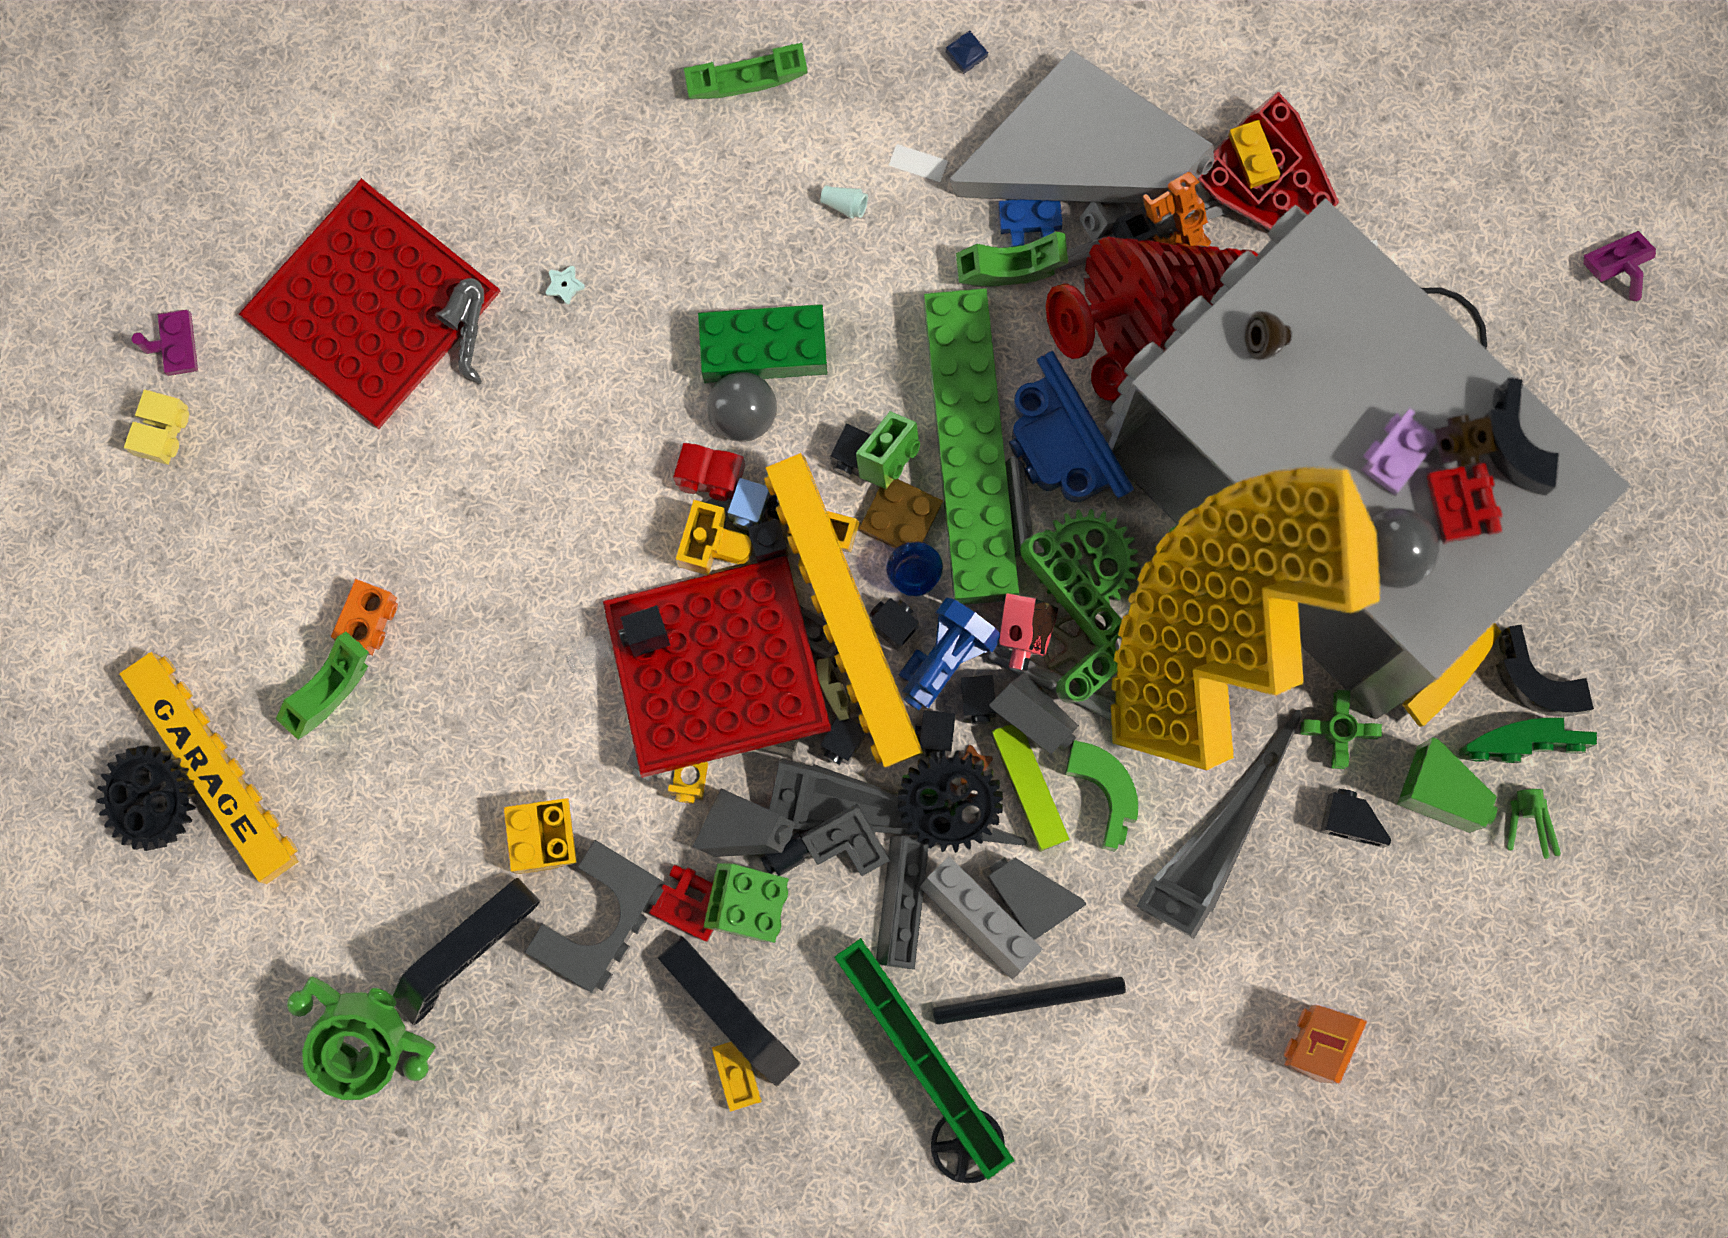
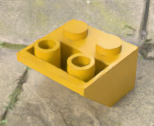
[504,798,577,874]

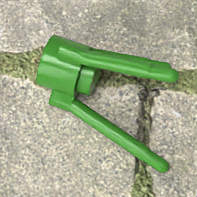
[1507,789,1561,859]

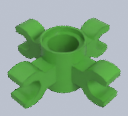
[1300,690,1382,769]

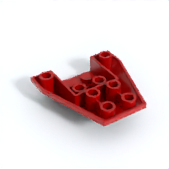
[1198,91,1339,230]

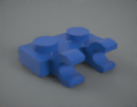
[999,199,1063,247]

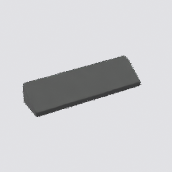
[876,836,929,970]

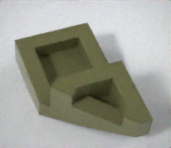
[817,657,850,720]

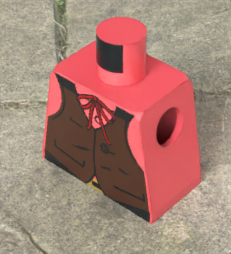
[999,593,1059,671]

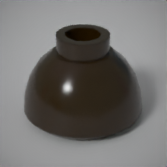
[1244,311,1292,360]

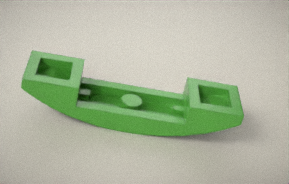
[684,43,808,99]

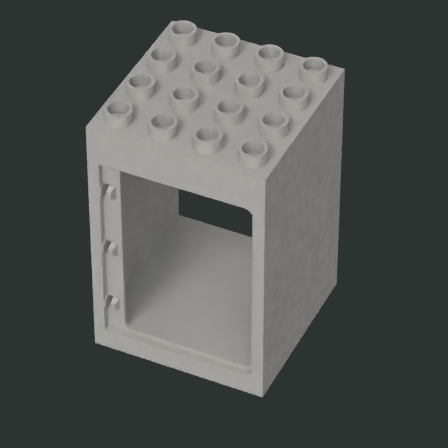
[1104,198,1631,719]

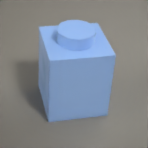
[728,478,771,531]

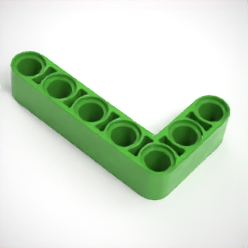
[1020,532,1122,703]

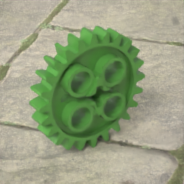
[1036,509,1139,606]

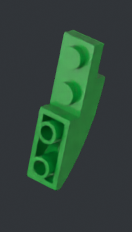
[1459,718,1597,763]

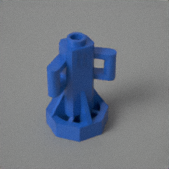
[898,597,1000,711]

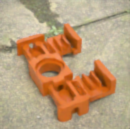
[1143,172,1211,247]

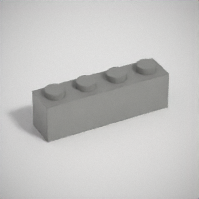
[920,856,1043,980]

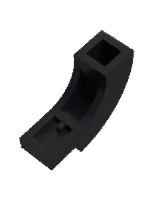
[1484,377,1559,496]

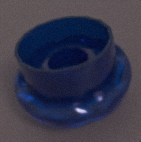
[886,541,943,597]

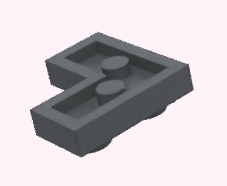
[801,803,890,876]

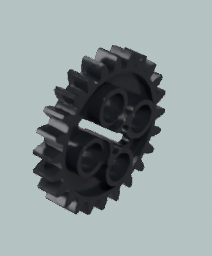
[97,745,197,851]
[898,750,1003,852]

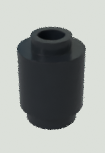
[760,832,810,876]

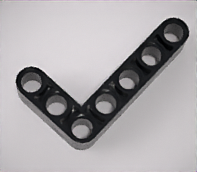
[393,878,541,1026]
[657,935,801,1087]

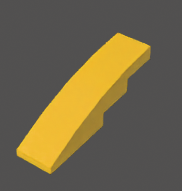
[1403,622,1501,727]

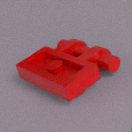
[1426,463,1503,544]
[649,864,714,943]

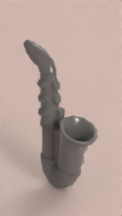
[435,278,484,384]

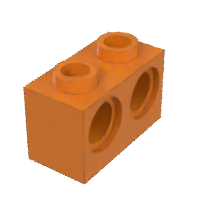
[331,579,398,656]

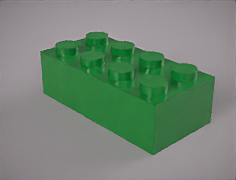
[698,304,828,383]

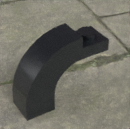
[1496,624,1594,717]

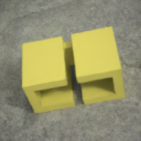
[124,389,189,465]

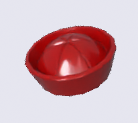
[1091,350,1132,403]

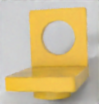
[668,762,708,804]

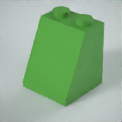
[1397,737,1498,833]

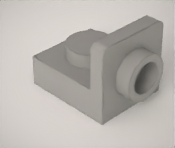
[1080,202,1131,241]

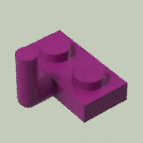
[1583,231,1656,301]
[131,309,198,376]

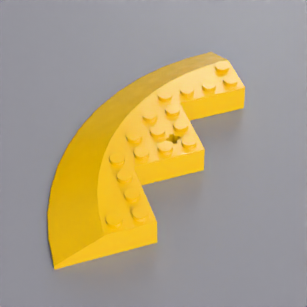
[1111,467,1380,771]

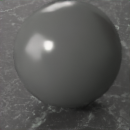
[707,372,777,442]
[1371,508,1439,588]

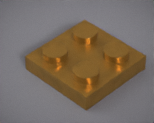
[859,479,943,558]

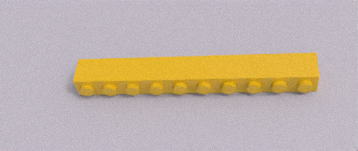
[764,453,923,768]

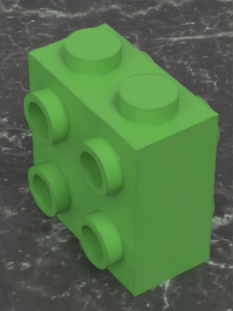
[703,863,789,943]

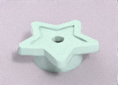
[546,266,585,304]

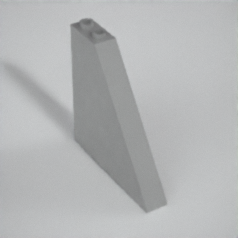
[950,50,1214,203]

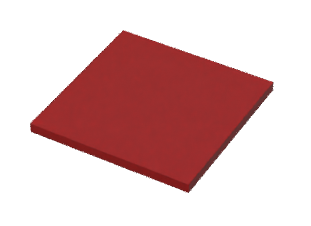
[239,178,501,429]
[603,555,831,778]

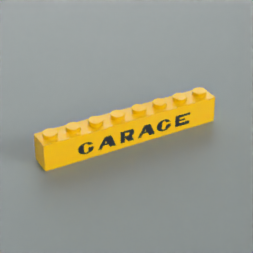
[119,652,299,884]

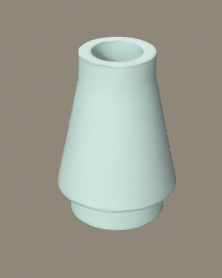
[820,185,868,219]

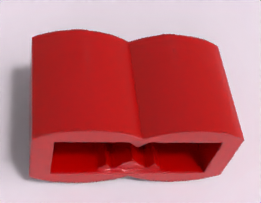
[673,443,746,501]

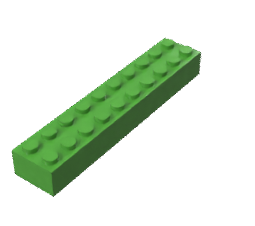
[924,288,1019,605]

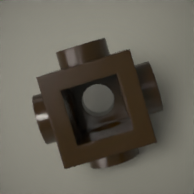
[1434,414,1497,467]

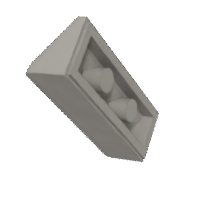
[1005,456,1035,557]

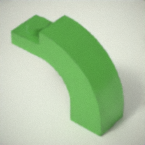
[956,231,1068,287]
[276,632,369,740]
[1065,740,1138,852]

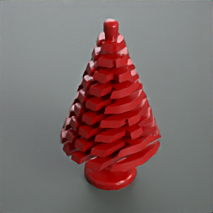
[1045,237,1258,359]

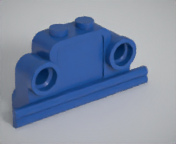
[1009,351,1135,503]

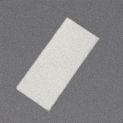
[889,144,948,182]

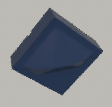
[946,30,988,74]

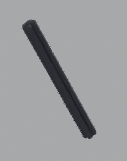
[932,976,1126,1025]

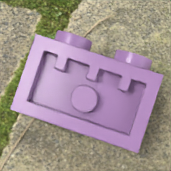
[1361,408,1437,495]

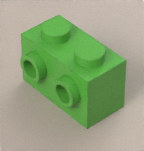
[856,411,920,489]

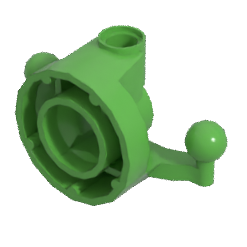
[287,976,436,1100]

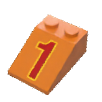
[1283,1005,1367,1084]

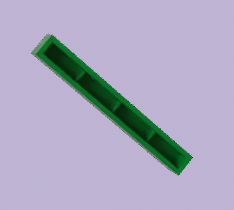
[834,938,1015,1180]

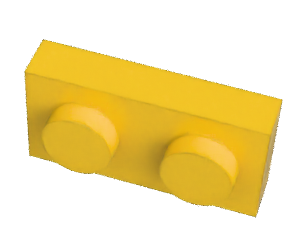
[1228,120,1280,189]
[711,1042,762,1112]

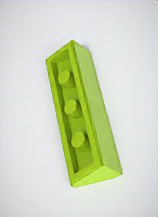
[991,724,1070,852]

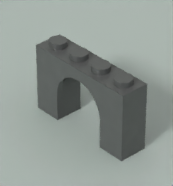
[525,840,664,994]

